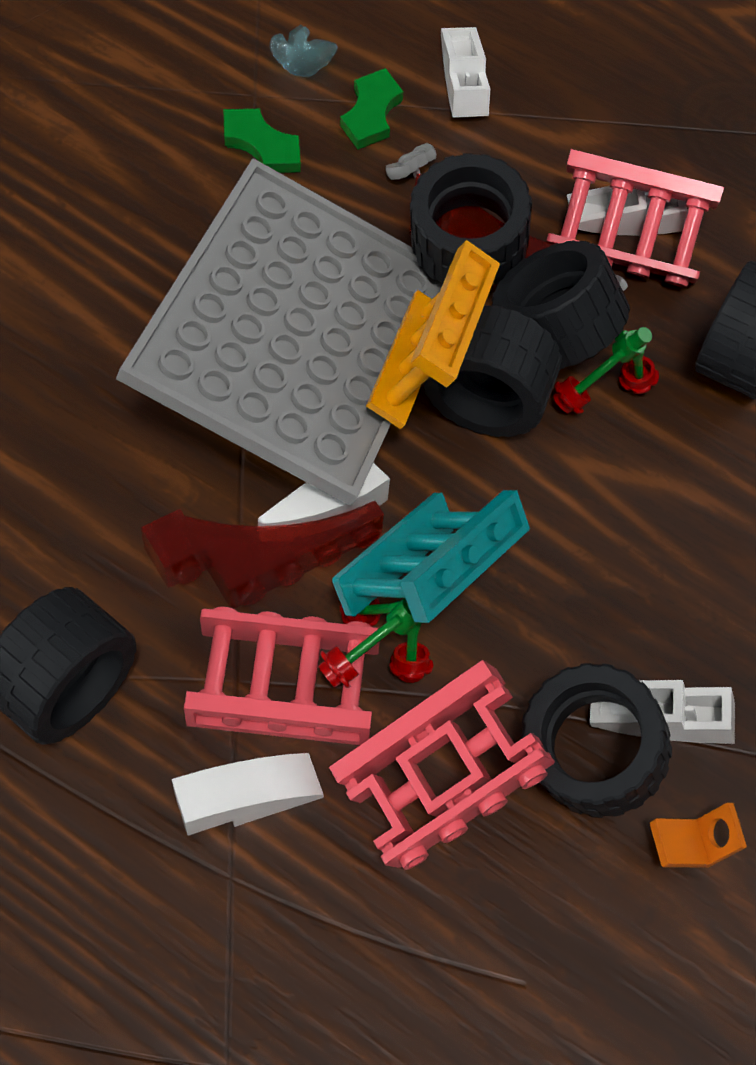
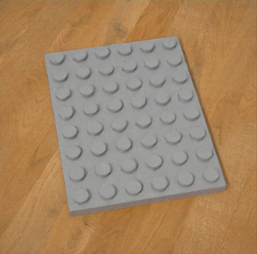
[116,158,443,506]

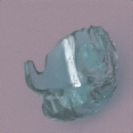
[269,24,338,77]

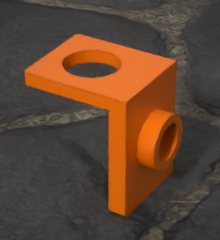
[650,802,747,868]

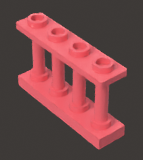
[546,149,724,288]
[184,607,380,745]

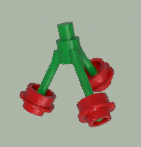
[553,327,659,414]
[318,598,434,688]

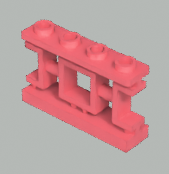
[329,660,555,870]

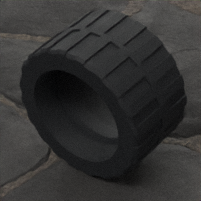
[410,153,532,285]
[492,241,630,369]
[695,260,756,399]
[423,305,562,437]
[0,587,136,745]
[520,663,672,818]

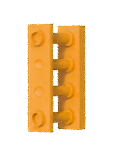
[366,240,500,429]

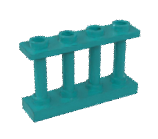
[332,490,530,623]

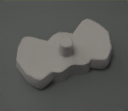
[386,143,437,180]

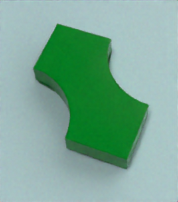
[340,68,404,150]
[223,108,301,173]

